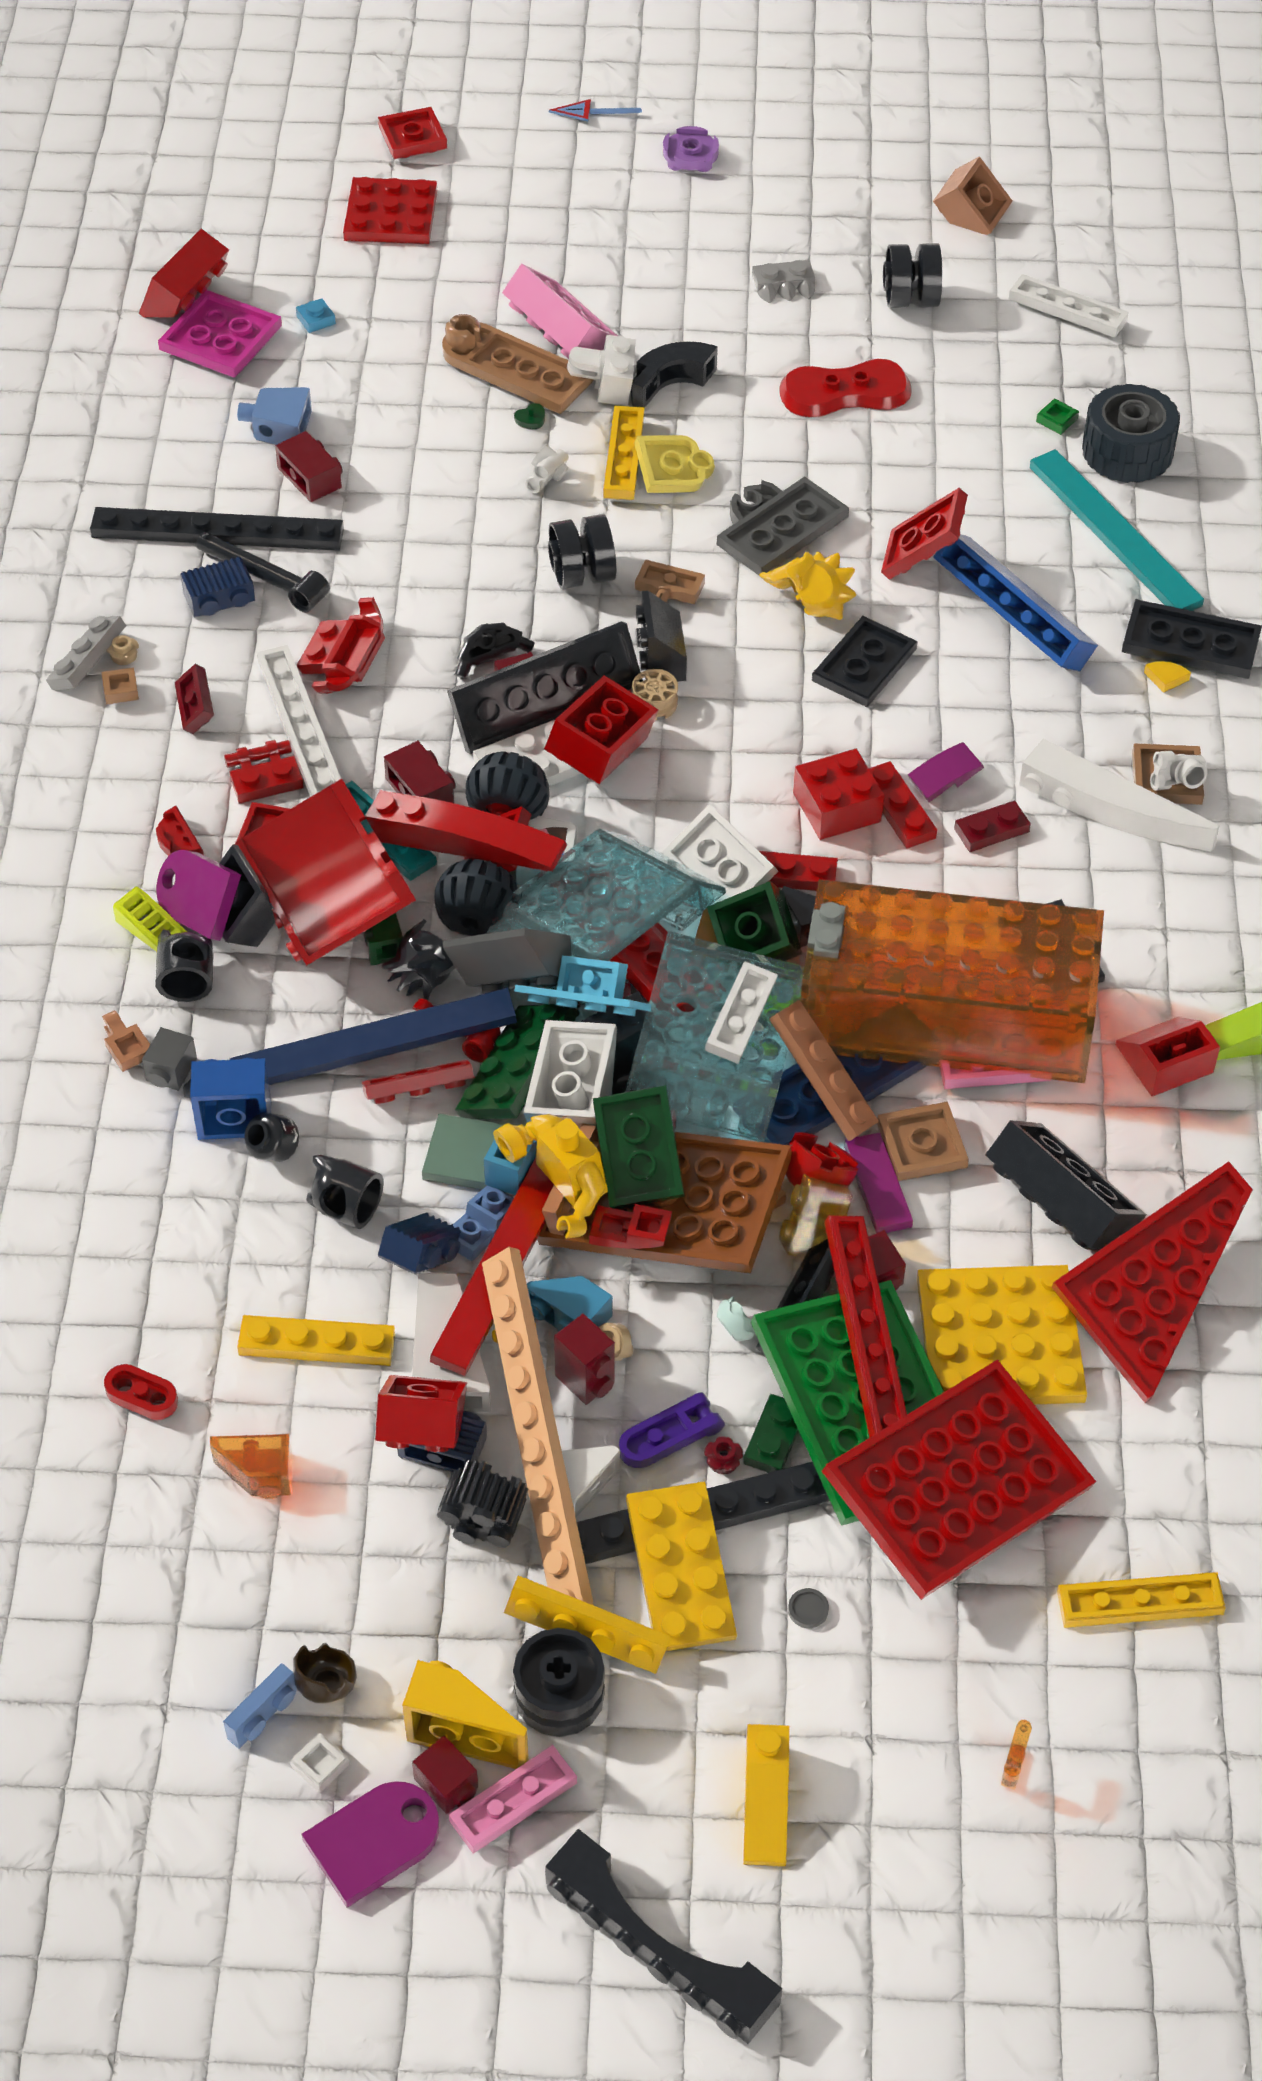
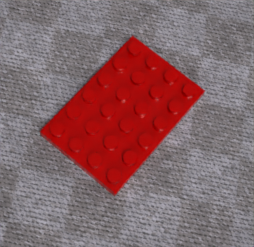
[821,1359,1097,1600]

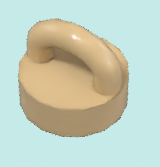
[599,1323,633,1361]

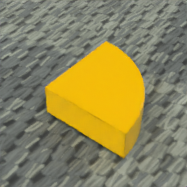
[1144,661,1191,693]

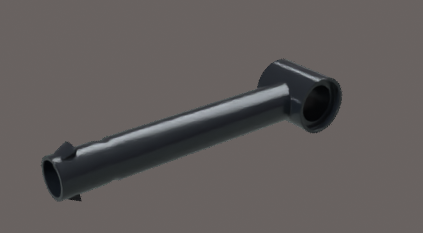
[196,532,330,613]

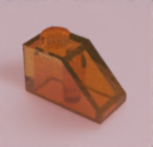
[210,1434,292,1499]

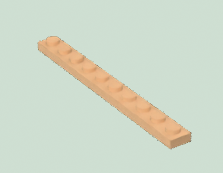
[482,1247,594,1605]

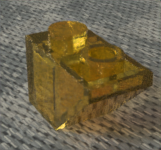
[779,1174,853,1257]

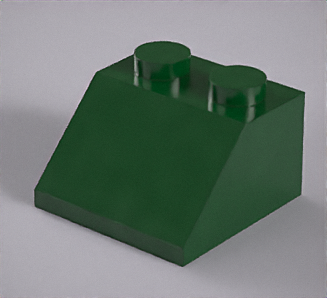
[707,881,803,972]

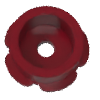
[704,1436,743,1474]

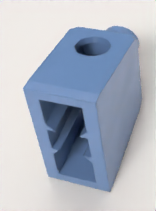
[237,387,312,445]

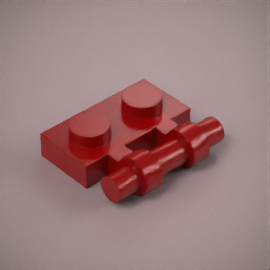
[224,740,304,804]

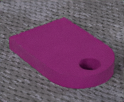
[156,850,241,941]
[301,1781,439,1908]

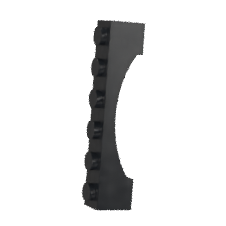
[545,1829,783,2044]

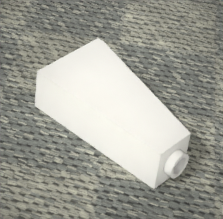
[412,1271,491,1412]

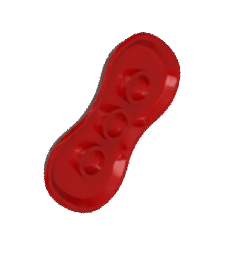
[779,359,912,417]

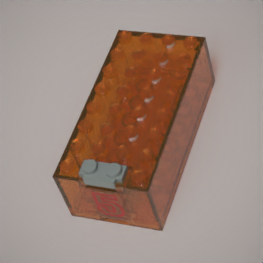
[801,879,1104,1084]

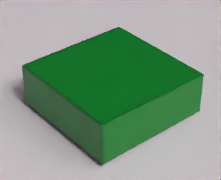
[1036,398,1079,435]

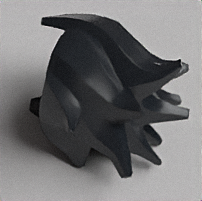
[381,919,455,1001]

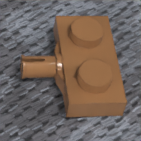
[635,559,705,605]

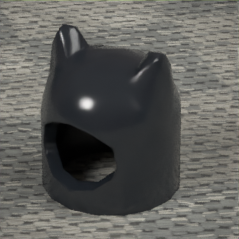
[155,930,214,1002]
[306,1155,384,1229]

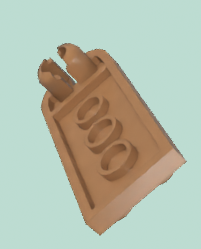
[442,314,594,414]

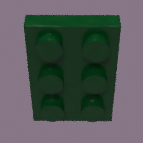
[593,1085,685,1209]

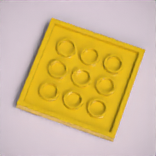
[917,1265,1087,1405]

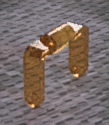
[1001,1720,1032,1790]

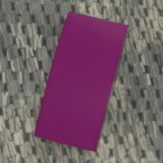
[907,742,984,803]

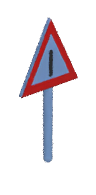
[549,99,642,122]

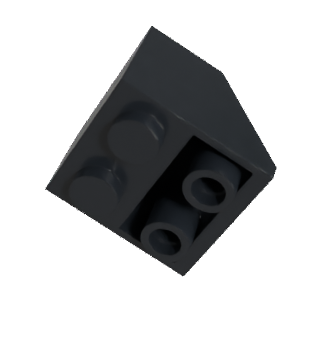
[635,591,687,682]

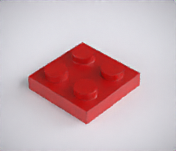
[378,107,447,159]

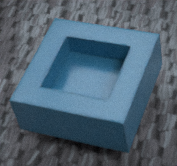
[296,298,336,333]

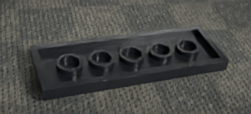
[447,621,643,754]

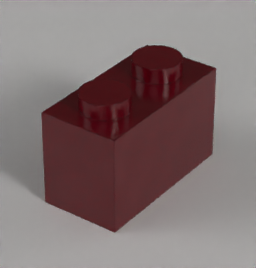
[275,431,343,503]
[384,740,456,803]
[554,1313,615,1405]

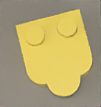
[634,435,715,493]

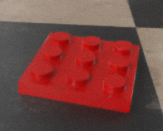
[343,177,438,244]

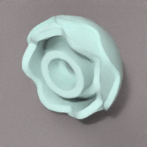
[717,1296,755,1341]

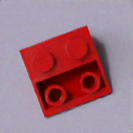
[1115,1017,1220,1097]

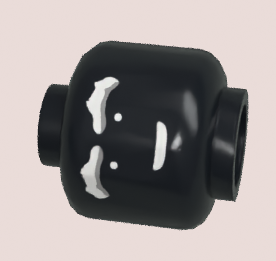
[244,1113,299,1162]

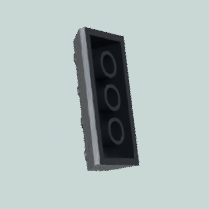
[985,1120,1147,1250]

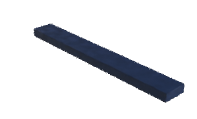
[230,988,517,1085]

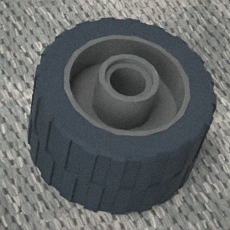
[1082,384,1180,483]

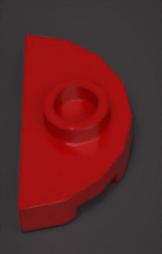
[156,805,204,856]

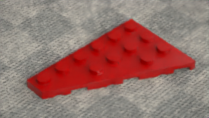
[1052,1161,1253,1403]

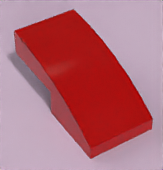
[589,1204,672,1249]

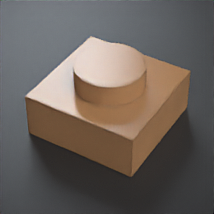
[101,667,139,704]

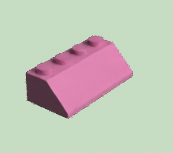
[502,263,618,359]

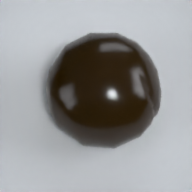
[293,1643,357,1703]

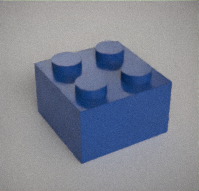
[190,1058,272,1140]

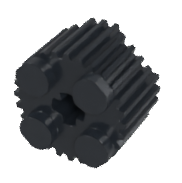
[437,1460,529,1548]

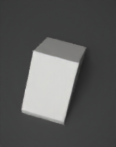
[562,1446,620,1517]

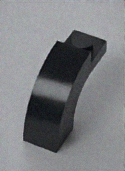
[630,341,718,407]

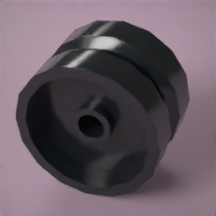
[513,1628,605,1737]

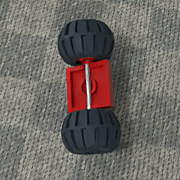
[434,751,549,936]

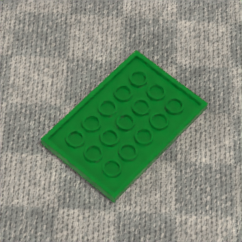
[750,1280,944,1526]

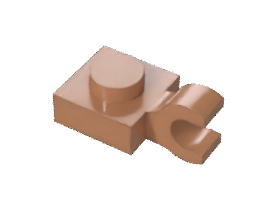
[102,1010,150,1072]

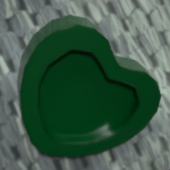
[514,403,545,429]

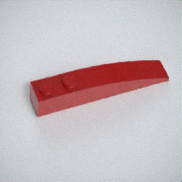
[365,790,567,872]

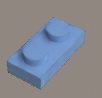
[223,1663,297,1749]

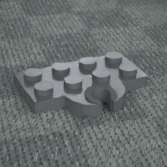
[716,476,849,575]

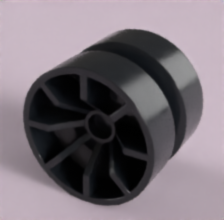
[883,243,942,308]
[548,514,617,589]

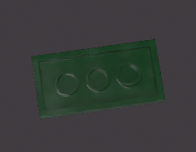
[455,1004,579,1119]

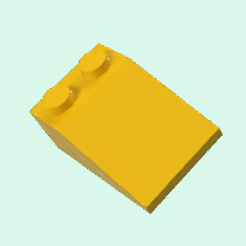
[402,1660,529,1769]

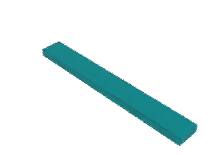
[1029,449,1204,611]

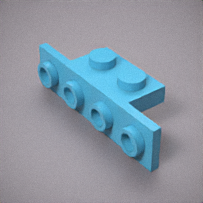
[514,955,652,1016]

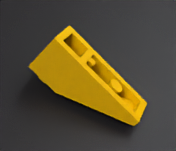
[743,1724,790,1866]

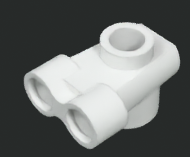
[525,445,569,494]
[1150,751,1207,791]

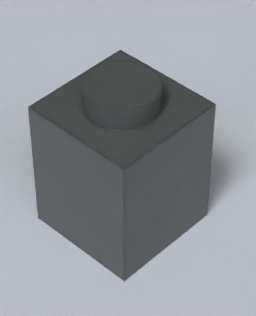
[142,1027,197,1091]

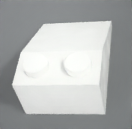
[523,1020,617,1131]

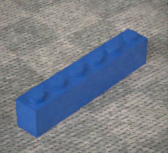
[933,534,1098,672]

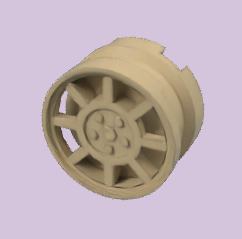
[632,669,678,720]

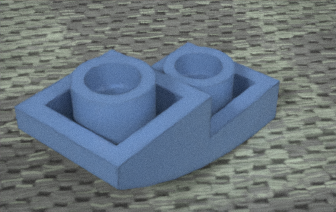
[453,1186,514,1261]

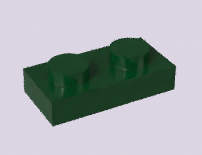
[743,1393,799,1473]

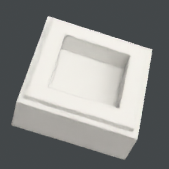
[290,1733,350,1793]

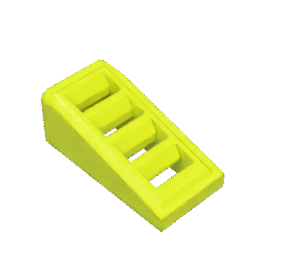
[113,886,187,952]

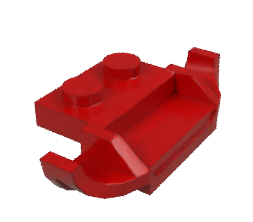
[297,597,385,694]

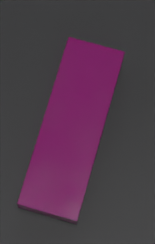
[844,1132,913,1233]

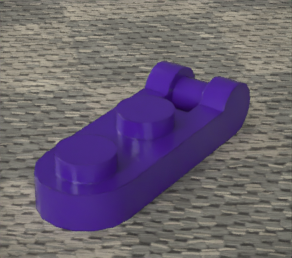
[619,1392,725,1468]

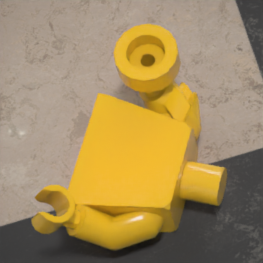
[493,1114,608,1239]

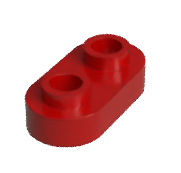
[104,1364,178,1420]

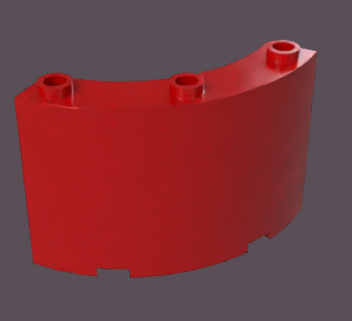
[235,778,416,966]

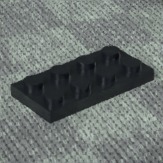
[1121,599,1262,679]

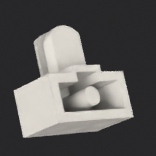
[567,335,636,406]

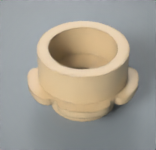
[107,635,139,665]

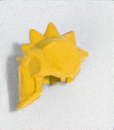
[759,552,857,620]

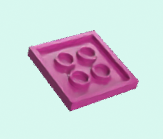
[158,290,282,378]

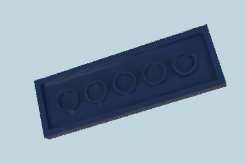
[733,1001,947,1145]

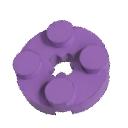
[663,126,719,172]

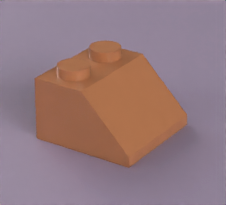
[933,156,1013,235]

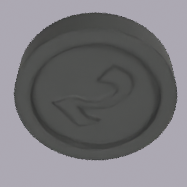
[788,1588,829,1629]

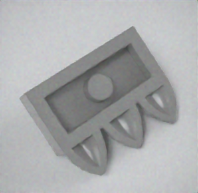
[752,260,815,303]

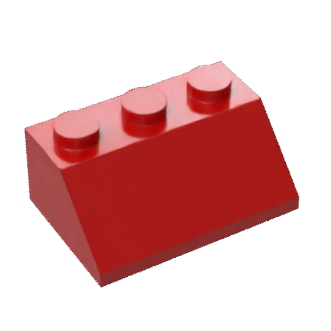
[139,228,230,318]

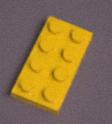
[626,1481,737,1651]

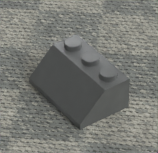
[443,928,571,994]

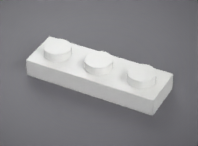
[704,961,778,1064]

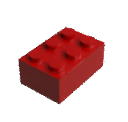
[544,675,659,784]

